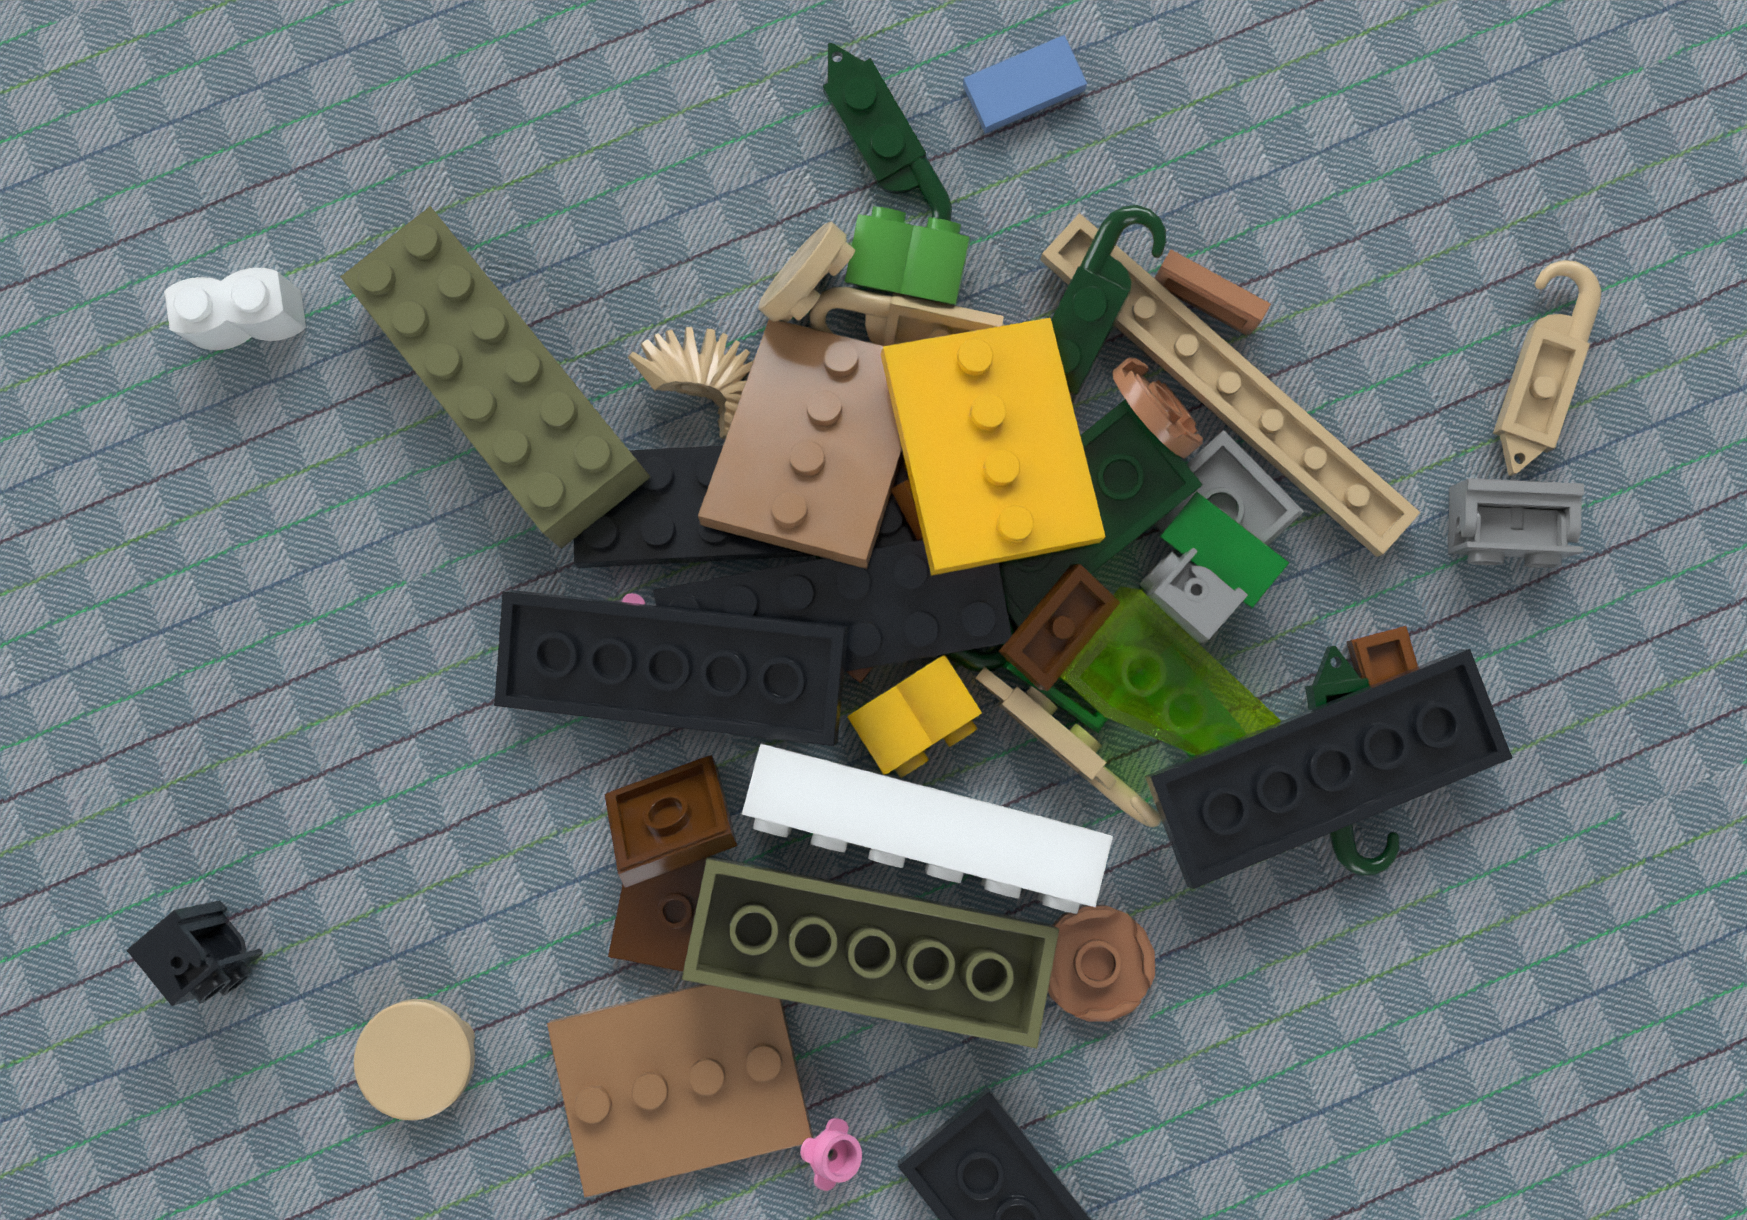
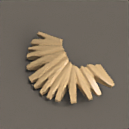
[628,327,754,439]

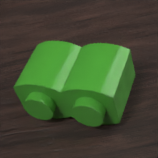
[845,206,971,306]

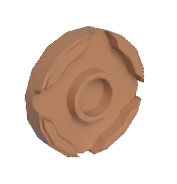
[1112,357,1203,459]
[1048,905,1155,1022]

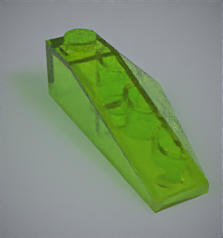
[1060,586,1281,756]

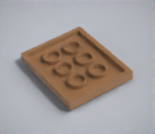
[698,319,903,569]
[547,984,813,1197]

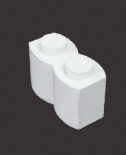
[164,268,306,350]

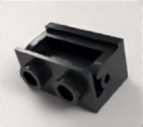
[126,900,263,1006]

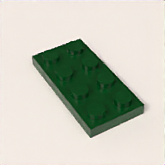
[999,399,1203,626]

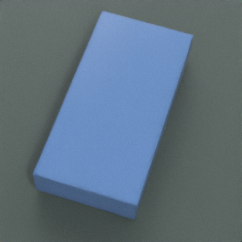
[963,35,1087,134]

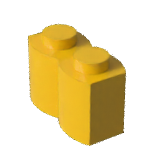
[847,654,982,778]

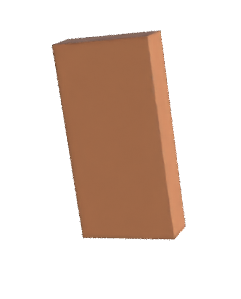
[1154,249,1271,336]

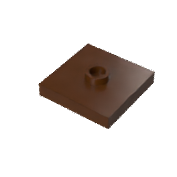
[604,755,737,888]
[608,856,743,971]

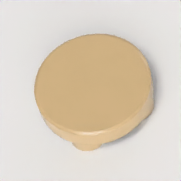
[758,221,855,322]
[354,999,475,1120]

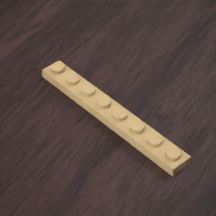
[1040,213,1421,557]

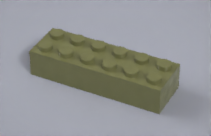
[340,206,651,549]
[682,856,1059,1049]

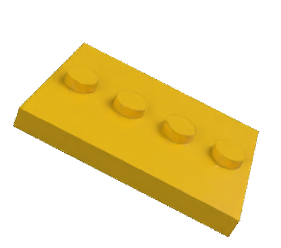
[880,318,1106,576]

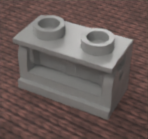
[1448,478,1584,568]
[1137,548,1248,648]

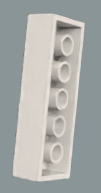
[742,744,1113,914]

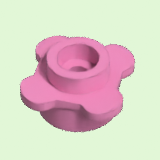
[800,1118,862,1191]

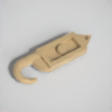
[1493,260,1601,476]
[809,287,1004,346]
[976,667,1161,827]

